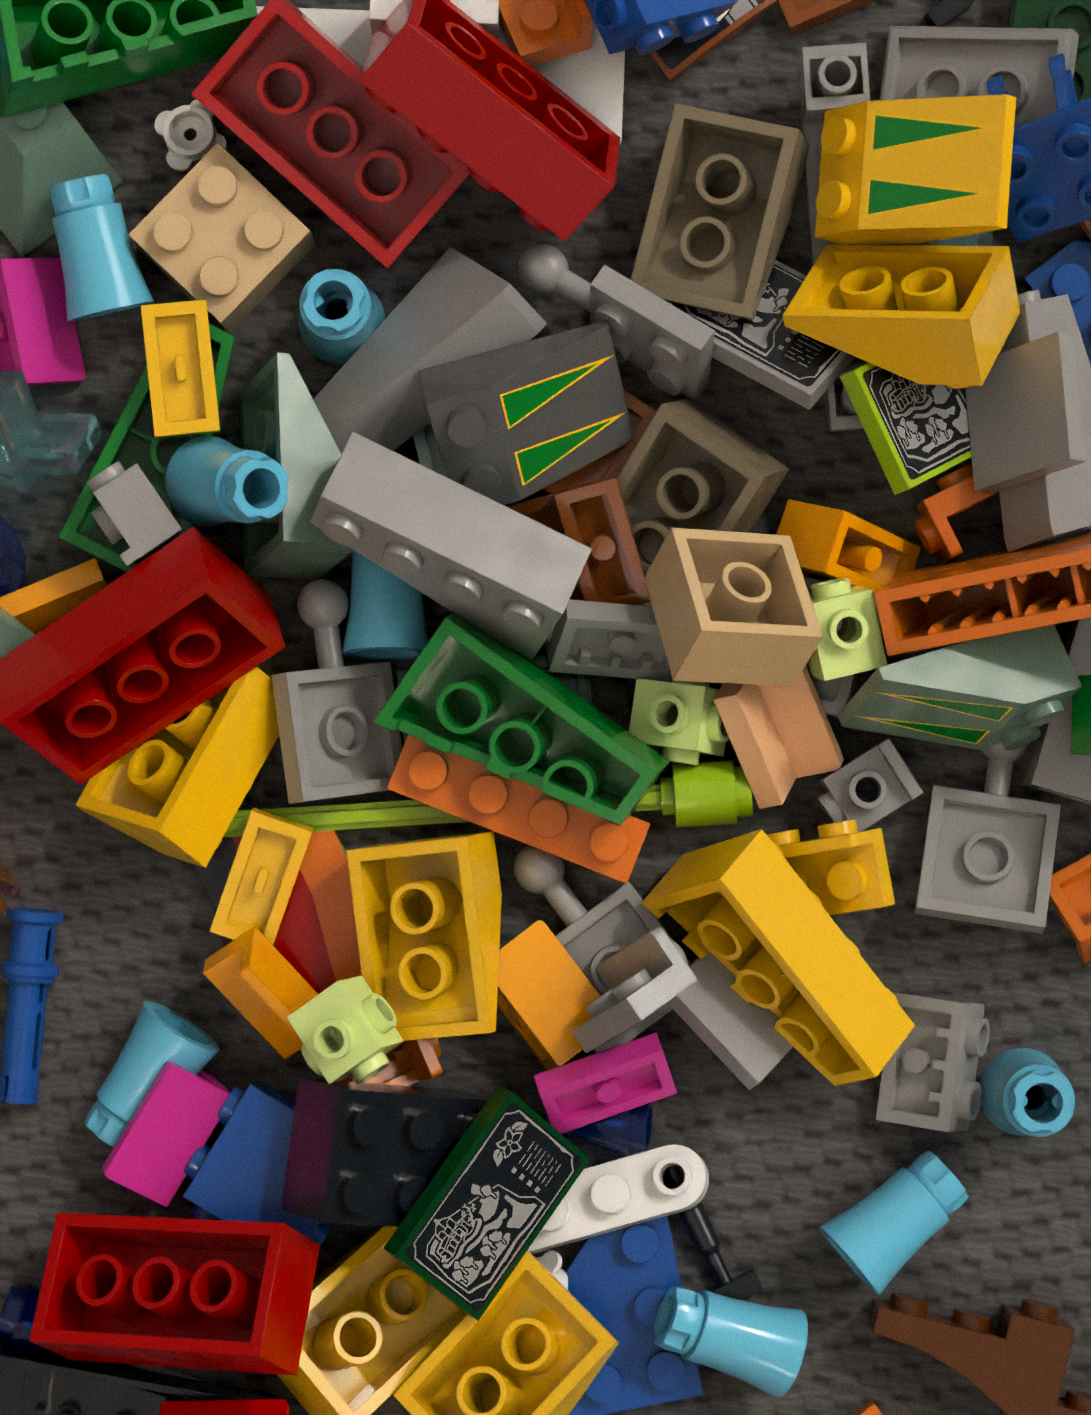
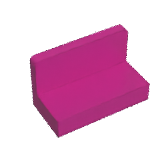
[0,258,86,398]
[534,1033,677,1134]
[102,1061,230,1207]

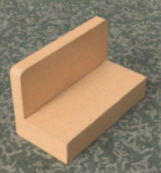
[713,666,844,809]

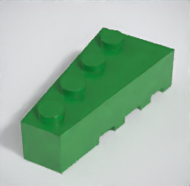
[0,0,258,119]
[59,324,235,572]
[373,613,669,825]

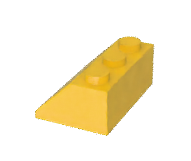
[75,667,279,868]

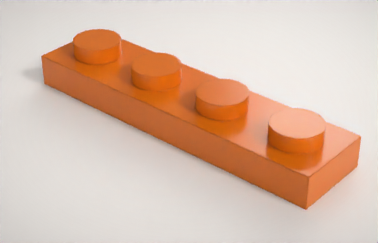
[387,734,651,884]

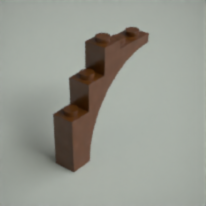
[867,1292,1091,1415]

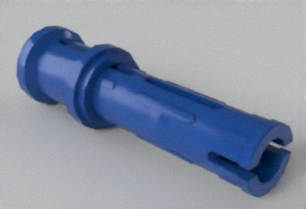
[0,907,65,1104]

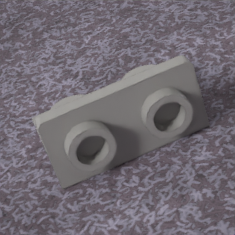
[544,599,672,682]
[571,927,697,1053]
[876,992,990,1132]

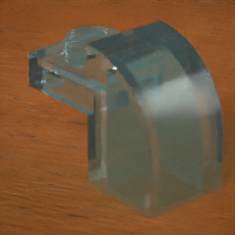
[0,371,102,493]

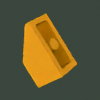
[776,499,921,592]

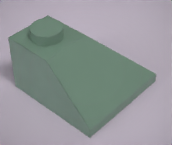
[0,102,124,258]

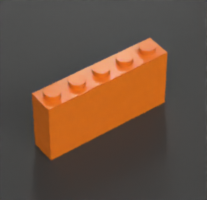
[873,534,1091,656]

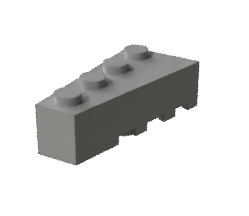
[309,432,592,661]

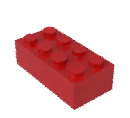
[191,0,470,269]
[359,0,620,242]
[0,526,286,785]
[29,1213,320,1376]

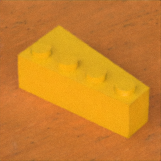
[642,829,915,1086]

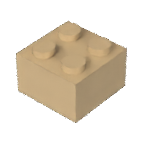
[128,142,316,334]
[644,527,823,686]

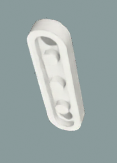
[527,1144,709,1254]

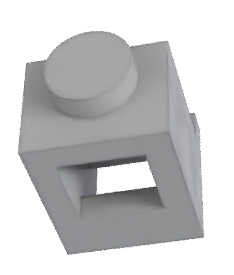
[87,461,182,567]
[817,738,924,832]

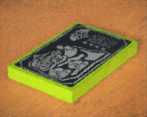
[840,363,971,495]

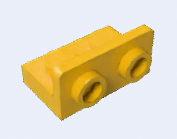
[766,819,895,915]

